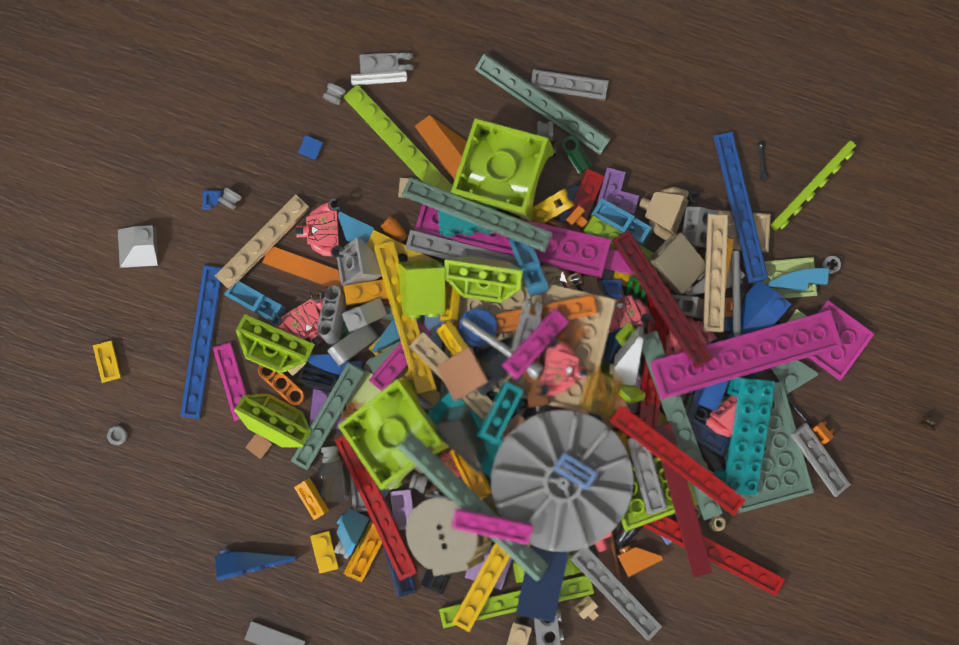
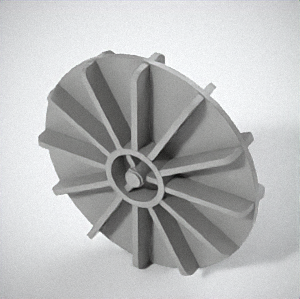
[491,410,633,552]

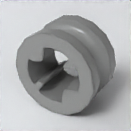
[822,256,841,274]

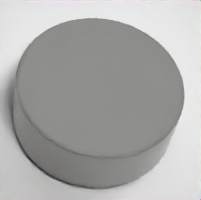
[107,426,128,445]

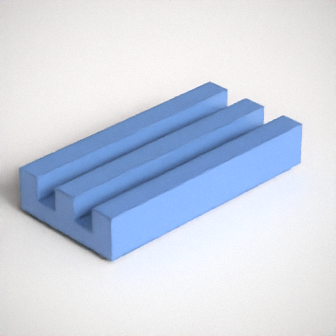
[553,452,598,490]

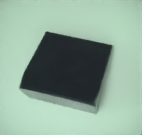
[421,568,450,594]

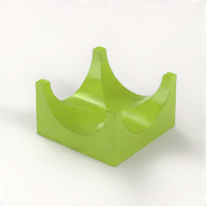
[451,119,555,221]
[338,379,456,490]

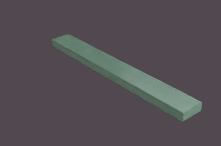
[475,52,611,154]
[402,177,553,252]

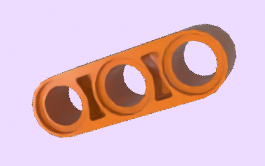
[258,365,306,405]

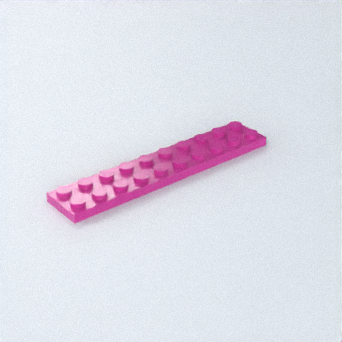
[415,204,611,278]
[650,310,842,400]

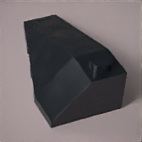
[475,334,515,396]

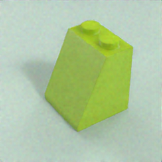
[398,260,445,318]

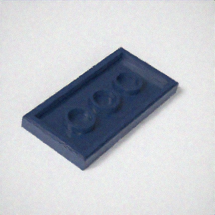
[516,544,569,623]

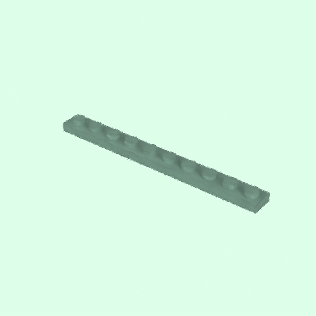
[641,331,722,520]
[398,432,549,581]

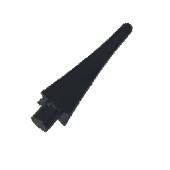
[697,443,726,471]

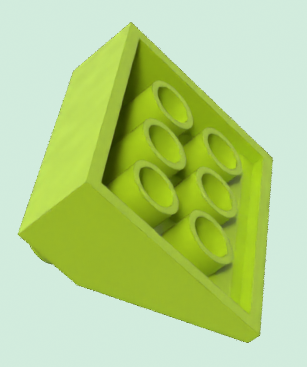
[621,455,698,532]

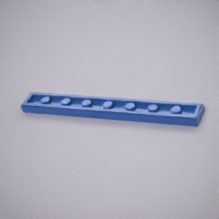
[713,131,768,283]
[180,265,222,419]

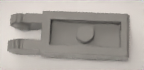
[360,53,414,74]
[511,298,543,352]

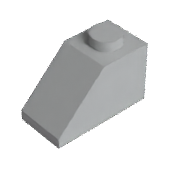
[342,297,388,332]

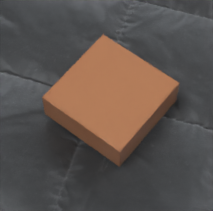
[245,434,273,459]

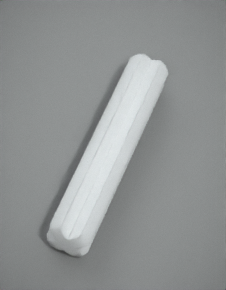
[351,70,407,85]

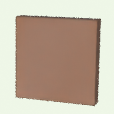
[437,347,489,401]

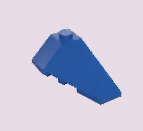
[728,281,791,339]
[215,548,298,581]

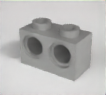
[682,207,716,249]
[534,610,564,645]

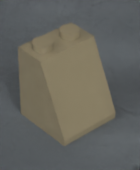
[648,233,706,295]

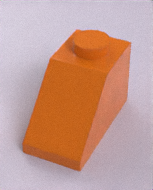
[617,545,663,577]

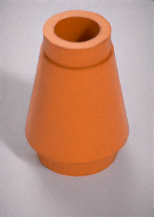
[380,216,409,243]

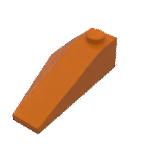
[415,115,467,181]

